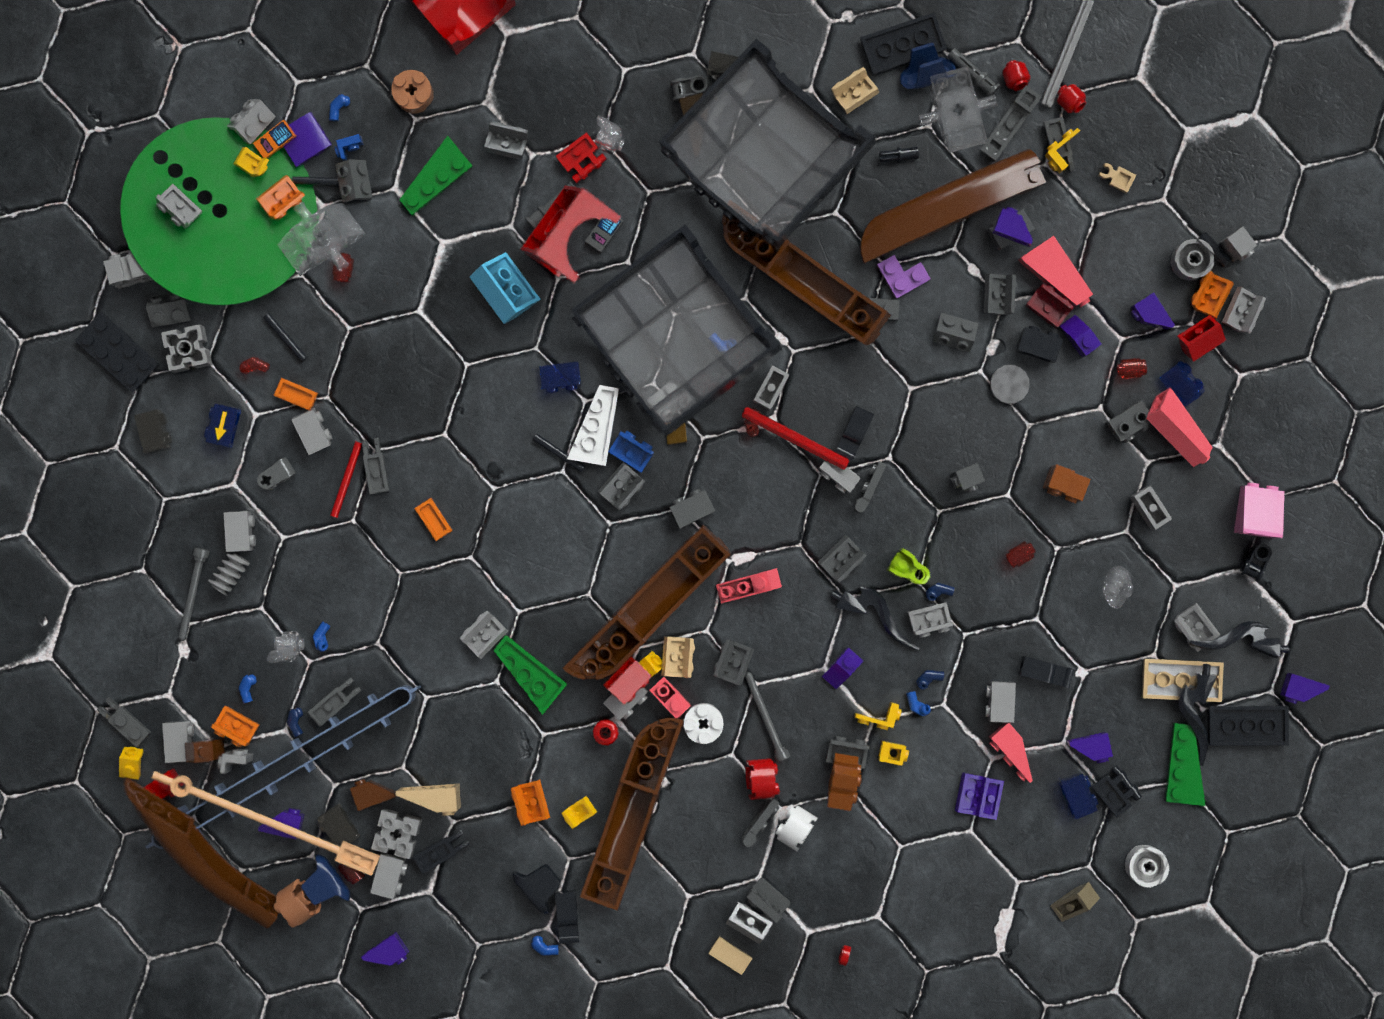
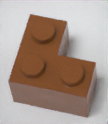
[1043,464,1091,504]

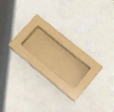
[709,936,752,975]

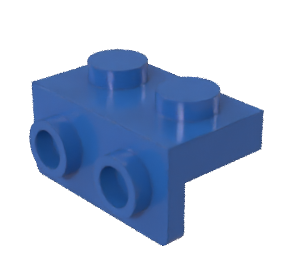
[608,431,654,473]

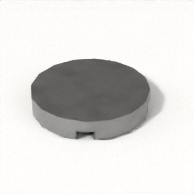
[990,365,1030,404]

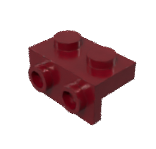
[1025,284,1074,329]

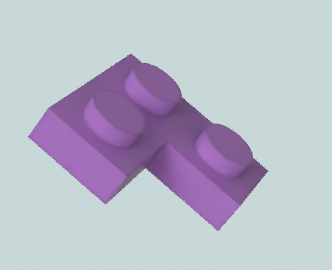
[877,255,930,299]

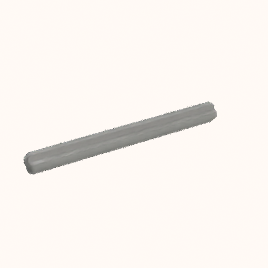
[1041,0,1094,108]

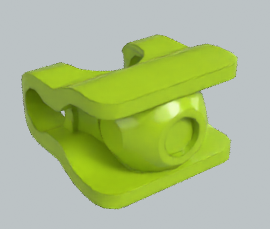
[887,548,930,584]

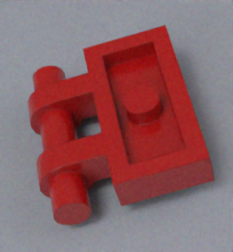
[556,132,607,183]

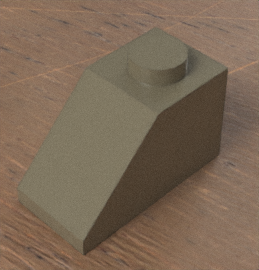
[1051,882,1100,922]

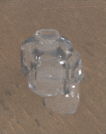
[595,115,625,155]
[1102,566,1133,609]
[267,631,304,663]

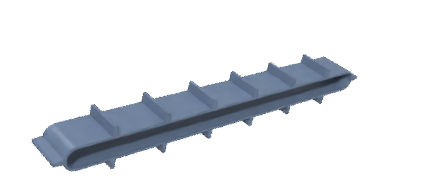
[146,685,421,849]

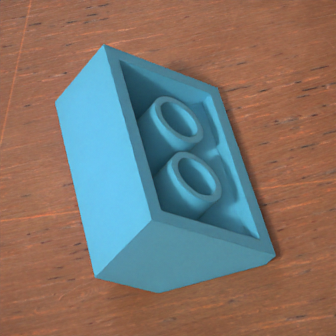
[470,252,540,324]

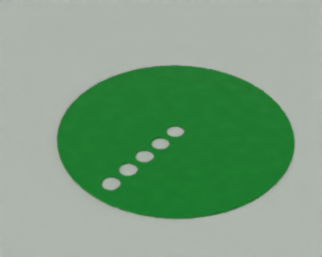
[120,118,317,305]

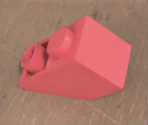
[650,677,691,718]

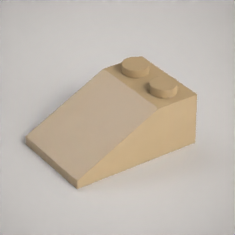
[396,784,461,816]

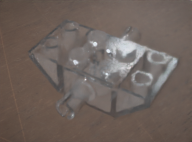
[918,66,997,153]
[277,202,365,276]

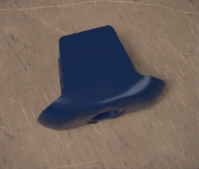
[900,43,956,90]
[301,854,350,905]

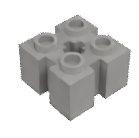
[103,251,153,289]
[161,324,212,373]
[371,808,422,859]

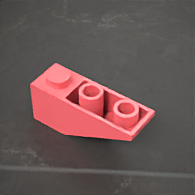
[716,568,782,604]
[989,722,1033,783]

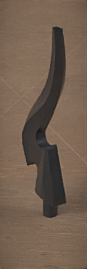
[830,587,920,650]
[1189,621,1289,658]
[1178,664,1216,766]

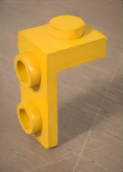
[1045,128,1080,174]
[854,702,902,730]

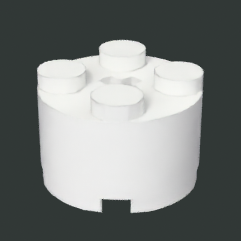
[684,703,723,744]
[775,805,818,851]
[1125,845,1169,887]

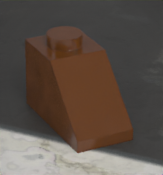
[185,738,225,763]
[350,779,397,811]

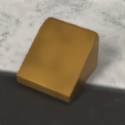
[667,423,687,444]

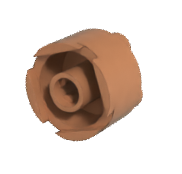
[392,70,433,114]
[274,879,321,927]

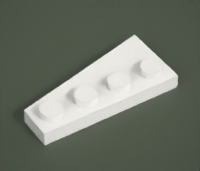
[567,385,619,466]

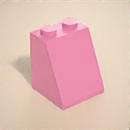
[1234,483,1284,539]

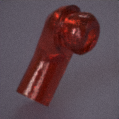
[239,357,270,374]
[744,408,761,437]

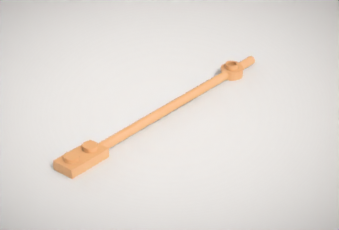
[152,771,380,876]

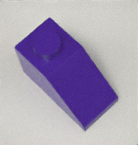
[992,207,1033,247]
[1130,293,1175,330]
[1059,315,1101,358]
[822,647,863,689]
[1280,673,1330,704]
[1066,732,1113,763]
[258,808,305,839]
[361,932,409,966]

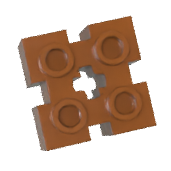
[827,753,862,811]

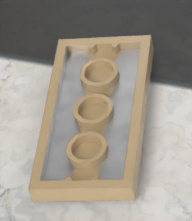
[1142,659,1224,702]

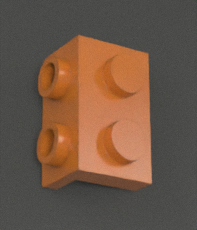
[256,175,305,219]
[1191,271,1234,319]
[211,705,260,747]
[511,780,550,826]

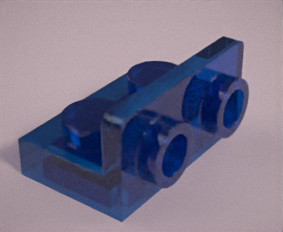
[1159,360,1205,407]
[539,362,582,393]

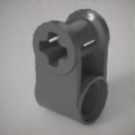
[669,76,708,102]
[257,457,297,490]

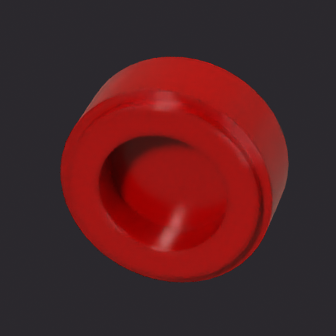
[838,945,851,966]

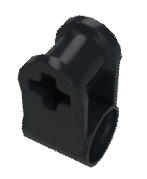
[1240,543,1272,582]

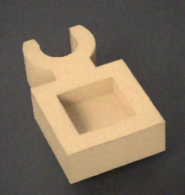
[1098,163,1136,193]

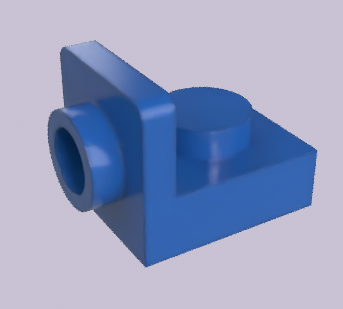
[335,134,364,161]

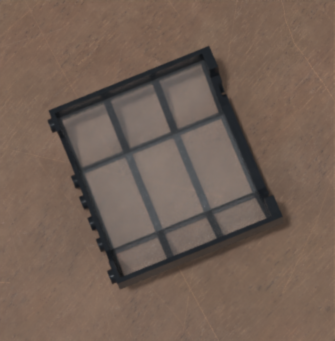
[659,39,876,248]
[571,224,782,436]

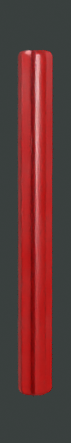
[742,407,849,470]

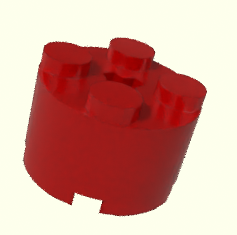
[745,758,779,800]

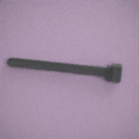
[179,547,210,641]
[745,672,791,763]

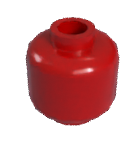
[1002,60,1031,91]
[1057,84,1086,114]
[593,719,619,745]

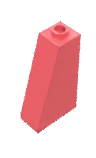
[1019,236,1093,307]
[1146,388,1212,467]

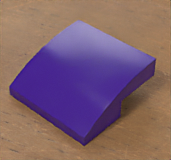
[283,112,332,167]
[955,772,1004,820]

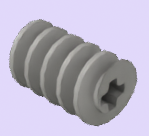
[208,552,250,596]

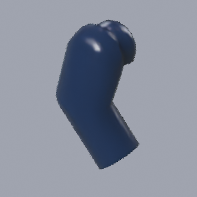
[926,583,955,601]
[917,670,944,690]
[287,707,303,738]

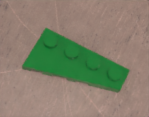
[400,136,473,216]
[494,635,567,715]
[1165,723,1206,806]

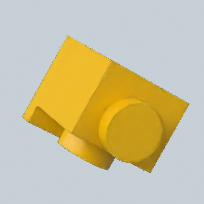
[878,740,909,766]

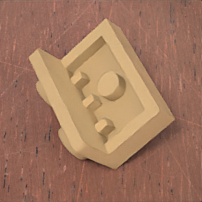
[831,67,879,114]
[661,636,695,678]

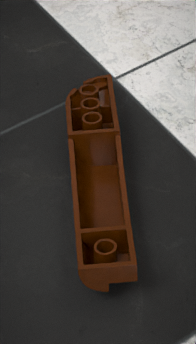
[860,149,1046,263]
[722,200,891,345]
[562,524,731,680]
[580,718,684,911]
[124,777,278,929]

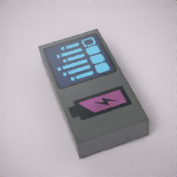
[585,218,624,253]

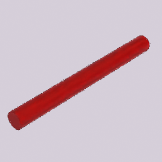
[330,441,362,518]

